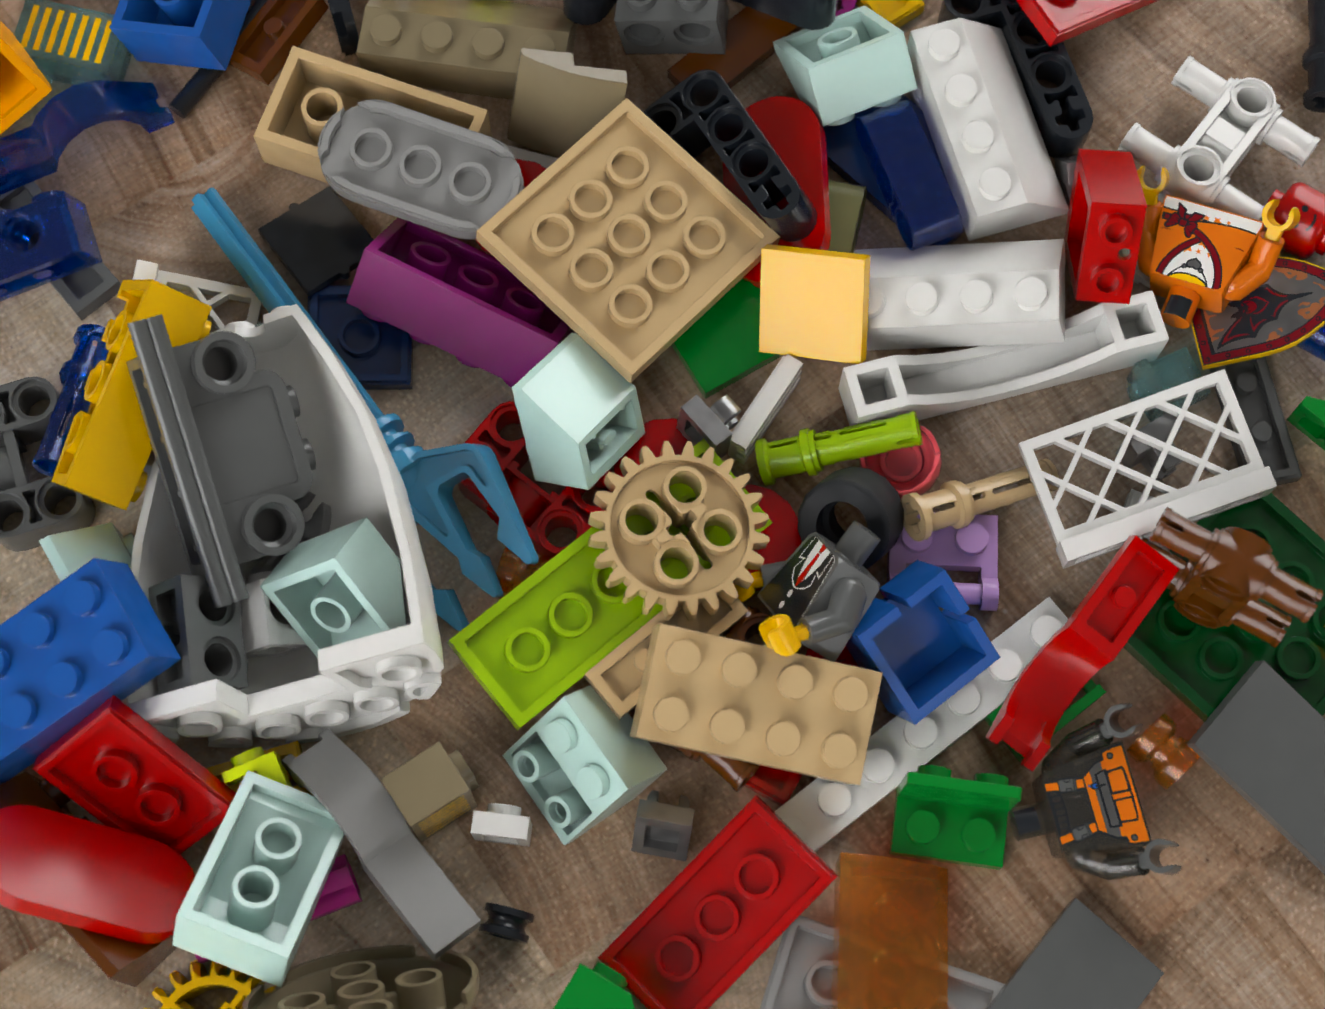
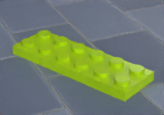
[447,438,773,730]

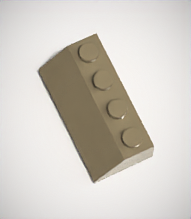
[356,0,577,100]

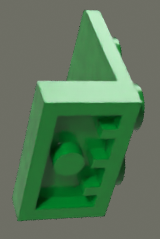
[889,765,1022,870]

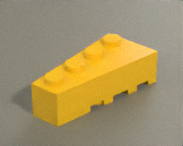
[51,279,212,510]

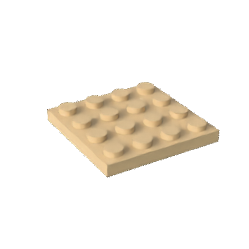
[476,98,780,383]

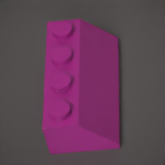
[346,218,574,388]

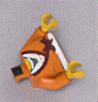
[1137,165,1301,329]

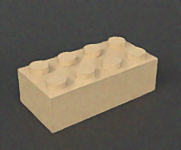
[253,46,492,183]
[629,623,883,785]

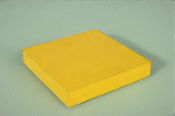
[759,244,871,364]

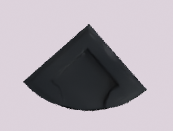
[328,0,359,56]

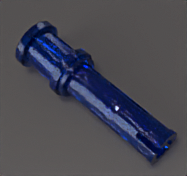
[32,324,109,477]

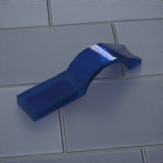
[0,80,175,195]

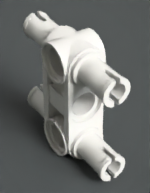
[1118,56,1321,221]

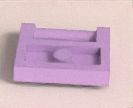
[887,512,999,611]

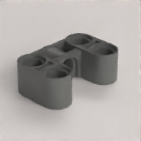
[0,376,96,552]

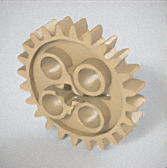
[588,441,770,621]

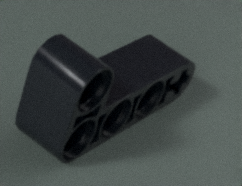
[938,0,1094,158]
[643,69,817,242]

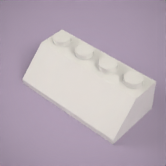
[907,18,1069,241]
[853,239,1065,351]

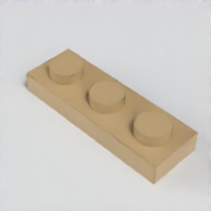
[584,596,748,720]

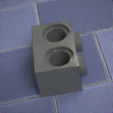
[614,0,730,54]
[148,574,248,695]

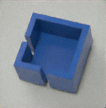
[845,560,1000,725]

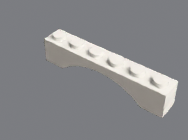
[838,290,1169,426]

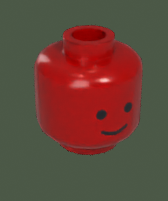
[1265,182,1325,260]

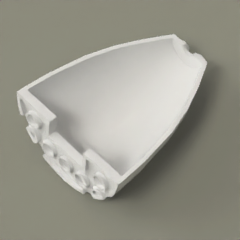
[122,304,444,748]

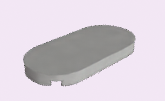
[318,99,524,239]

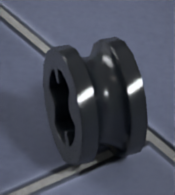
[479,903,535,944]

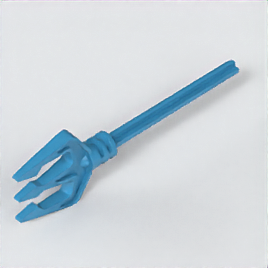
[192,188,539,631]

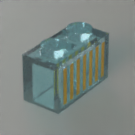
[14,0,132,95]

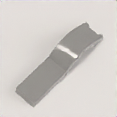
[282,728,481,961]

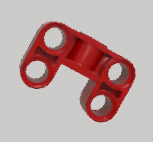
[458,401,613,562]

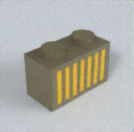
[380,741,480,842]

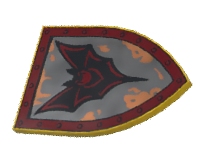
[1191,257,1325,370]

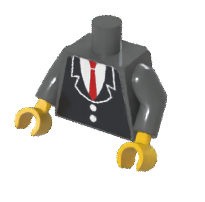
[733,520,881,662]

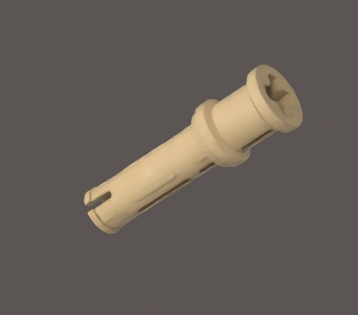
[901,458,1059,541]

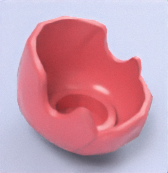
[860,426,942,500]

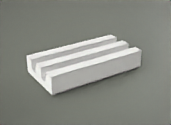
[728,354,803,465]

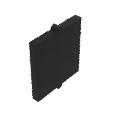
[258,186,374,297]

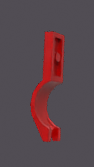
[985,535,1180,772]

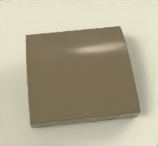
[507,48,628,158]

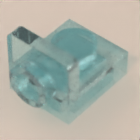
[1126,347,1211,422]

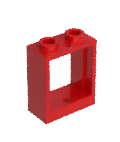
[1064,148,1147,304]

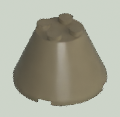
[242,945,480,1009]

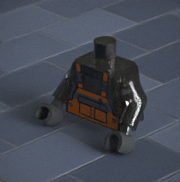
[1009,703,1182,880]

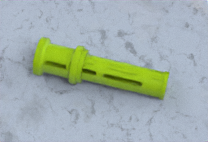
[755,411,923,486]

